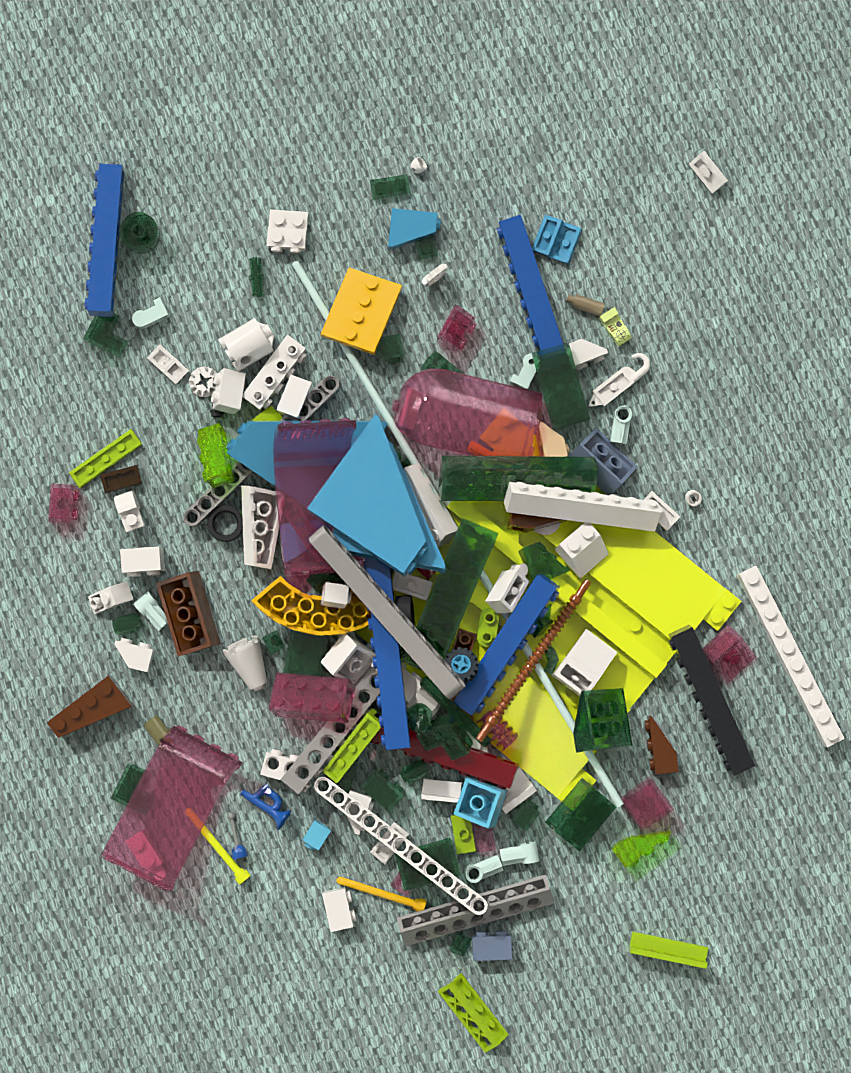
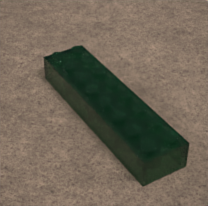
[438,456,599,501]
[401,518,499,671]

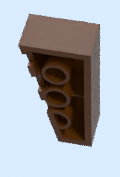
[47,675,134,738]

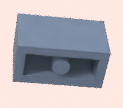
[472,931,512,961]

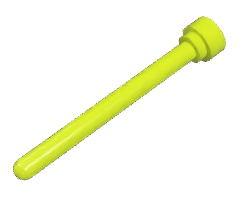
[185,808,251,885]

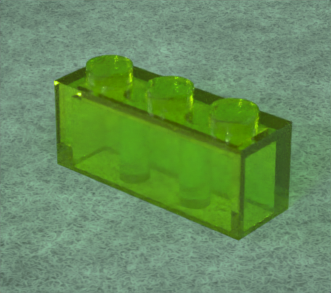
[197,423,234,488]

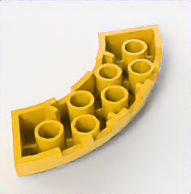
[251,576,371,635]

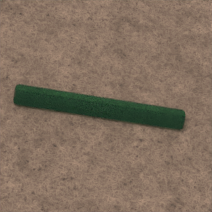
[420,677,491,747]

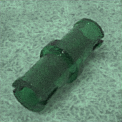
[249,257,264,297]

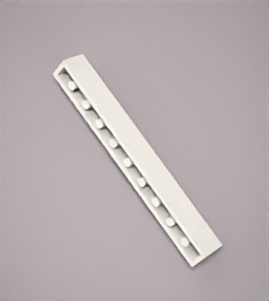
[737,566,845,747]

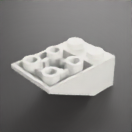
[552,629,617,699]

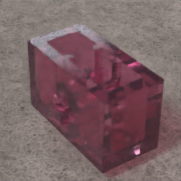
[48,483,80,524]

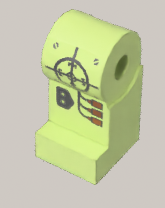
[599,307,632,347]

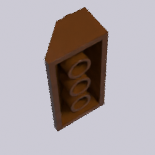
[156,571,221,657]

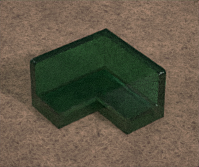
[83,313,128,358]
[416,712,473,761]
[110,762,156,815]

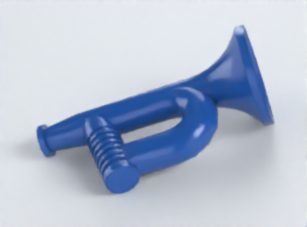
[240,784,291,830]

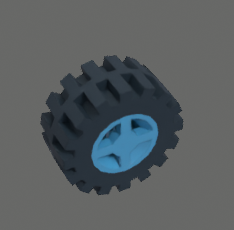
[444,647,479,684]

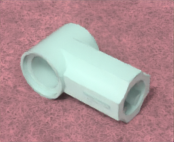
[610,406,632,444]
[133,591,168,631]
[500,842,540,866]
[464,855,504,883]

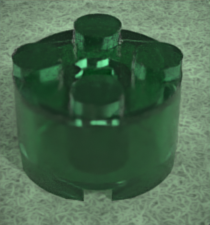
[119,212,160,254]

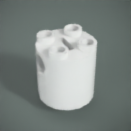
[218,318,275,372]

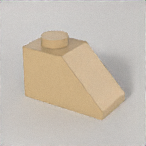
[534,422,569,465]

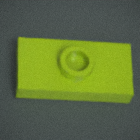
[451,815,476,854]

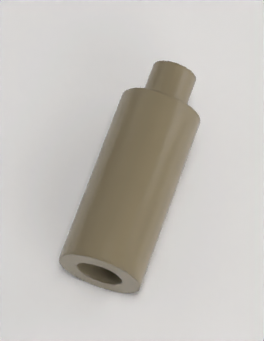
[566,294,605,316]

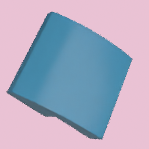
[532,215,583,265]

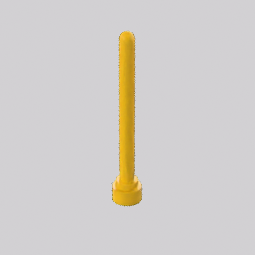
[336,877,427,912]

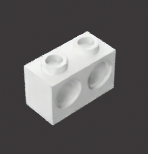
[260,749,303,780]

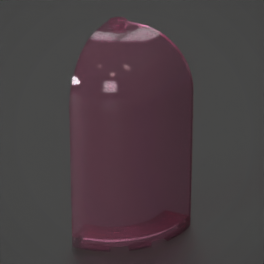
[391,369,542,470]

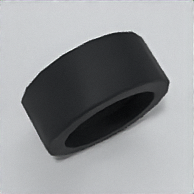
[207,505,243,542]
[395,595,415,626]

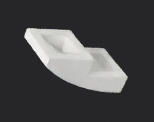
[147,344,189,384]

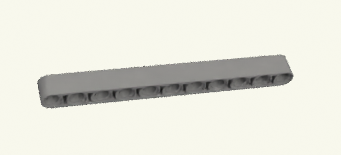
[183,376,340,527]
[309,525,465,699]

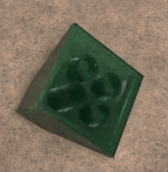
[573,688,633,753]

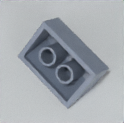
[568,428,638,495]

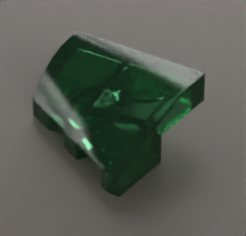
[518,542,570,583]

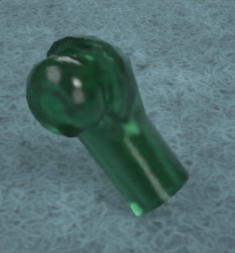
[544,646,559,675]

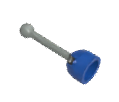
[227,813,248,860]

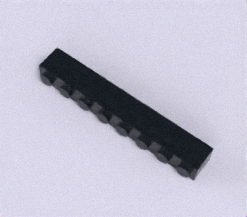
[668,625,755,776]

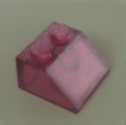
[437,304,477,353]
[703,625,756,683]
[620,777,674,830]

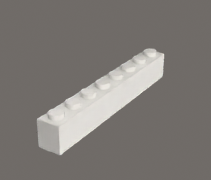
[504,482,661,531]

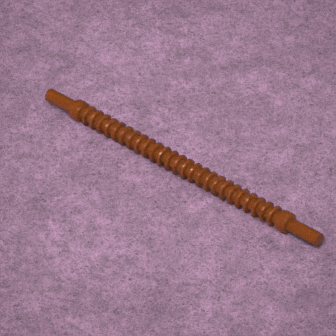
[476,579,591,742]

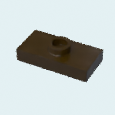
[100,465,143,494]

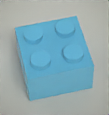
[454,777,508,829]

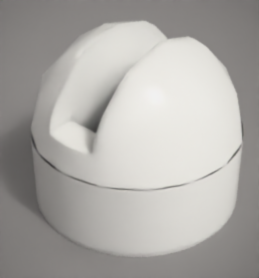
[410,157,427,174]
[685,490,702,506]

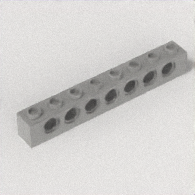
[280,667,380,795]
[397,875,554,947]

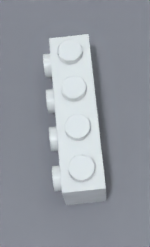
[242,335,307,411]

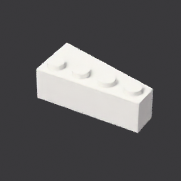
[404,463,459,547]
[241,485,285,569]

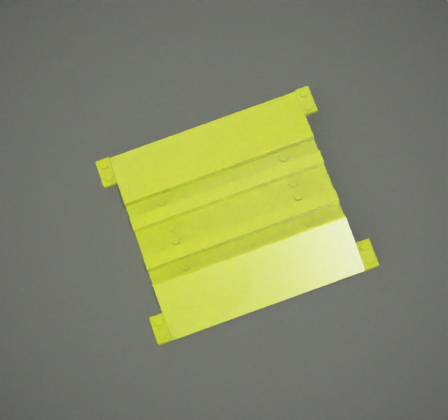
[354,408,742,810]

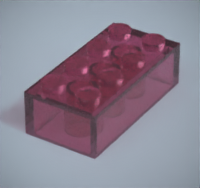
[269,673,355,723]

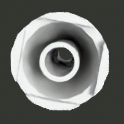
[223,635,267,691]

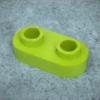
[477,608,499,647]

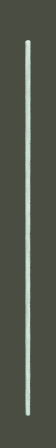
[292,261,624,808]

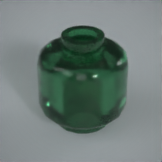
[407,703,432,733]

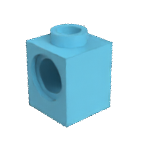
[303,819,332,851]

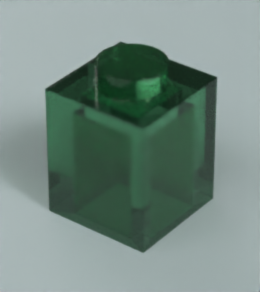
[510,800,540,831]

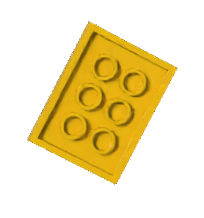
[321,267,402,355]

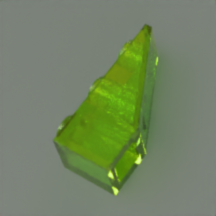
[610,829,672,868]

